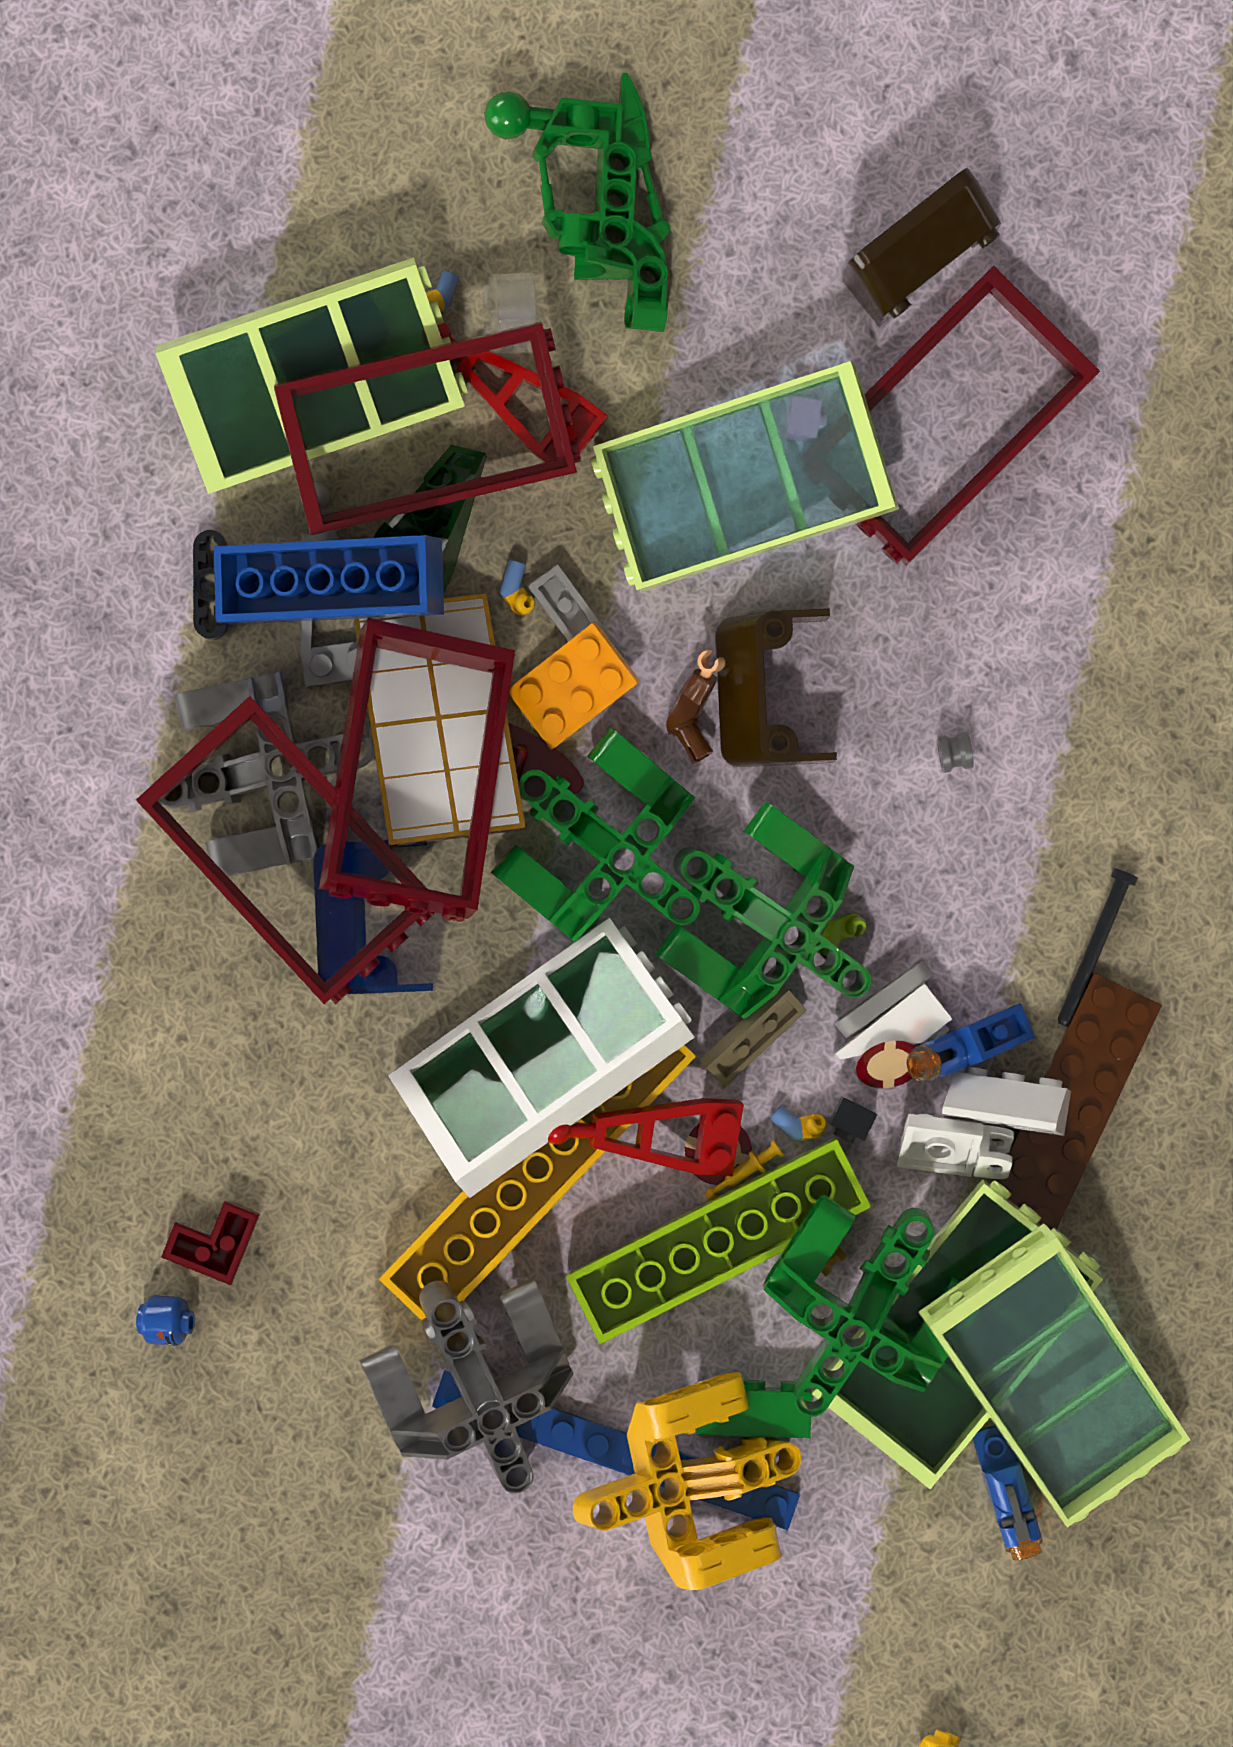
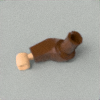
[666,650,725,764]

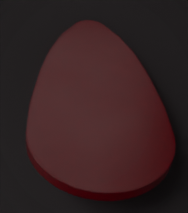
[508,723,584,799]

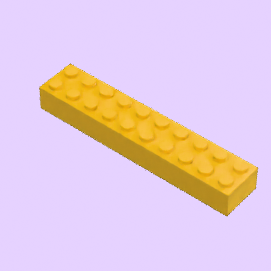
[379,1004,696,1320]

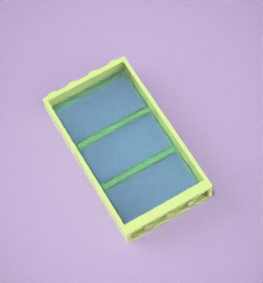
[591,361,899,592]
[919,1224,1190,1528]

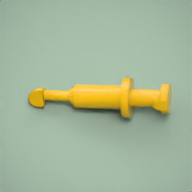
[705,1140,784,1200]

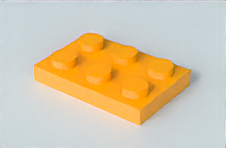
[509,622,641,750]

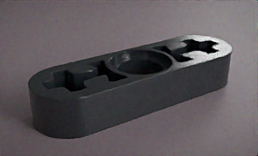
[193,530,229,640]

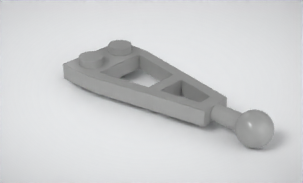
[300,481,358,687]

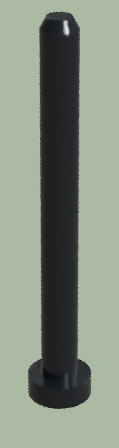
[1058,868,1138,1027]

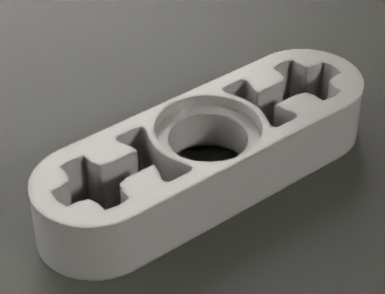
[835,960,934,1038]

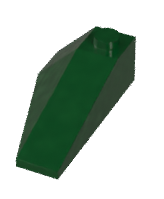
[374,445,487,596]

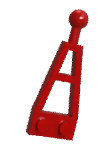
[421,323,608,477]
[548,1098,744,1176]

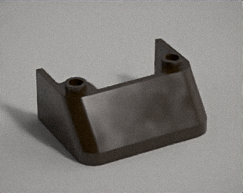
[842,168,1002,327]
[715,608,837,767]

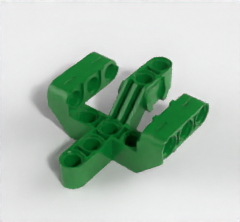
[491,728,700,942]
[655,801,871,1019]
[763,1194,980,1417]

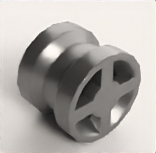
[937,731,974,773]

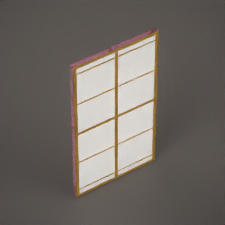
[353,593,526,847]

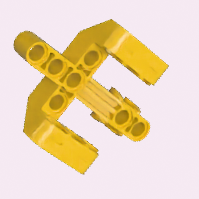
[572,1372,801,1590]

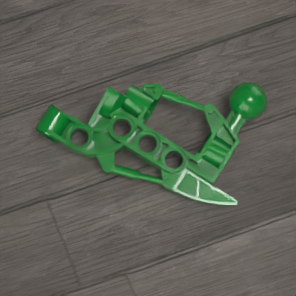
[484,73,670,332]

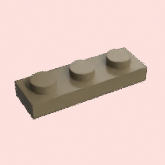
[700,985,807,1087]

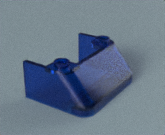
[313,840,436,994]

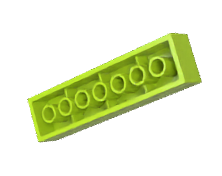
[566,1137,871,1344]

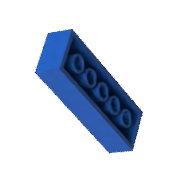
[214,535,444,624]

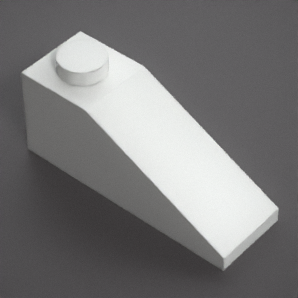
[834,983,952,1060]

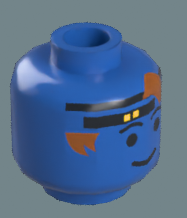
[136,1295,195,1346]

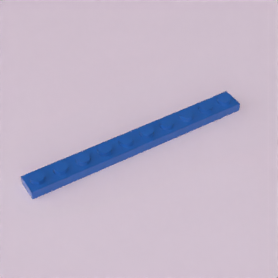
[432,1370,800,1530]

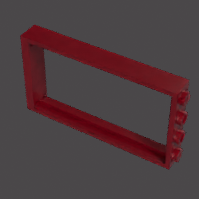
[801,265,1100,566]
[274,321,582,536]
[319,618,515,922]
[136,696,435,1005]

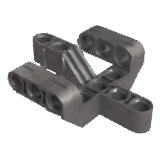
[160,672,373,877]
[359,1278,573,1494]

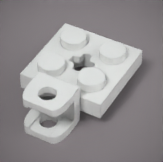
[897,1114,1014,1179]

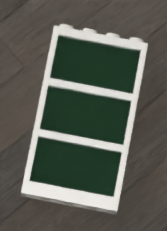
[388,918,695,1198]

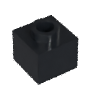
[829,1096,878,1144]

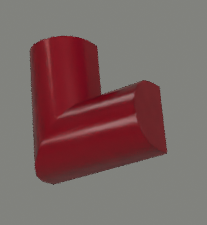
[161,1201,260,1285]

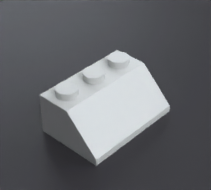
[942,1067,1071,1136]

